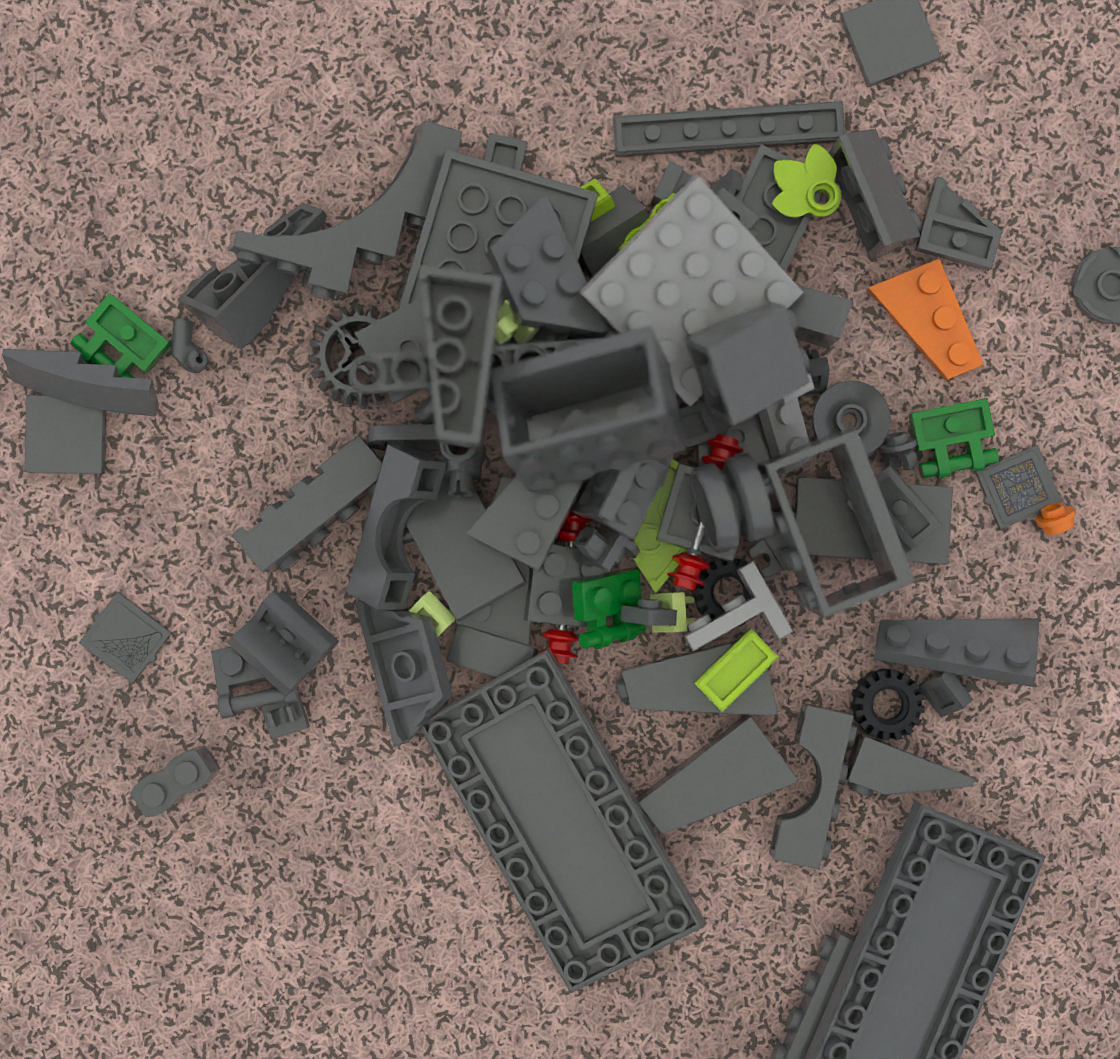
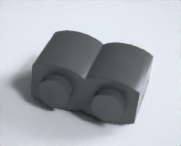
[130,746,220,817]

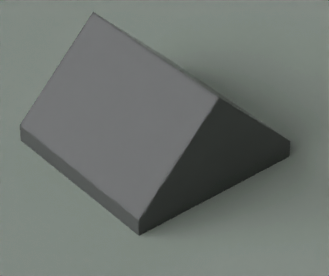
[580,185,649,278]

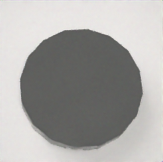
[1071,247,1120,324]

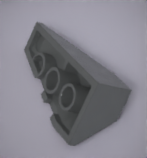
[178,203,327,350]

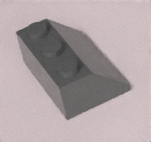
[829,129,921,261]

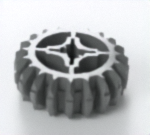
[308,304,391,409]

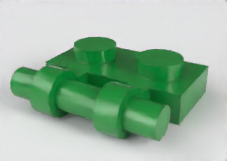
[70,293,172,378]
[908,398,999,479]
[572,568,646,649]

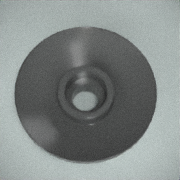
[812,381,891,455]

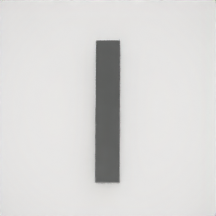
[613,101,845,157]

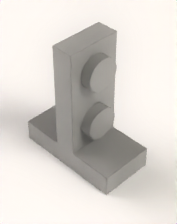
[758,373,814,474]
[684,562,793,651]

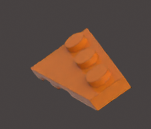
[866,258,984,381]

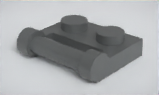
[211,646,300,719]

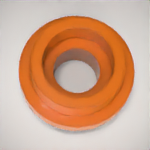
[1035,502,1076,535]

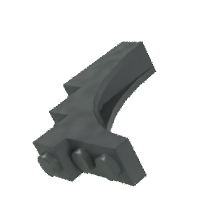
[228,120,462,301]

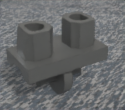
[574,523,640,572]

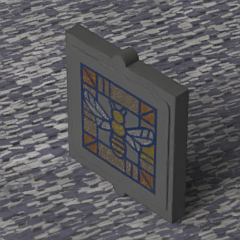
[975,445,1062,530]

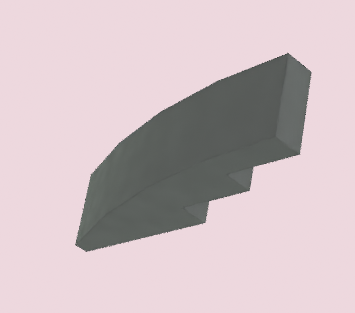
[2,349,159,417]

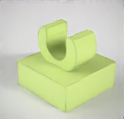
[495,300,539,345]
[409,591,456,638]
[650,592,696,633]

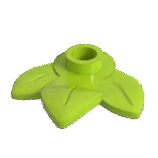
[772,144,841,218]

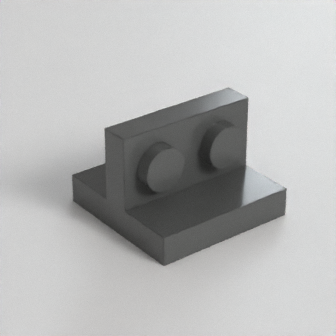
[571,459,669,539]
[228,590,339,696]

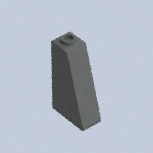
[788,285,853,349]
[616,640,778,715]
[637,714,799,834]

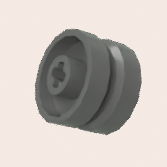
[691,453,774,553]

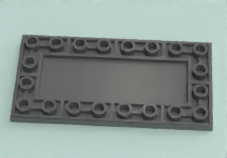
[421,648,706,993]
[804,801,1046,1059]

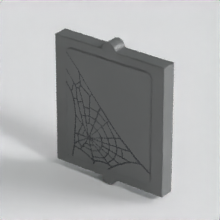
[79,592,172,684]

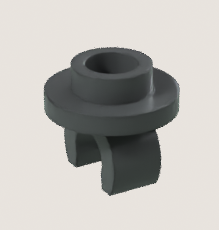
[878,432,917,470]

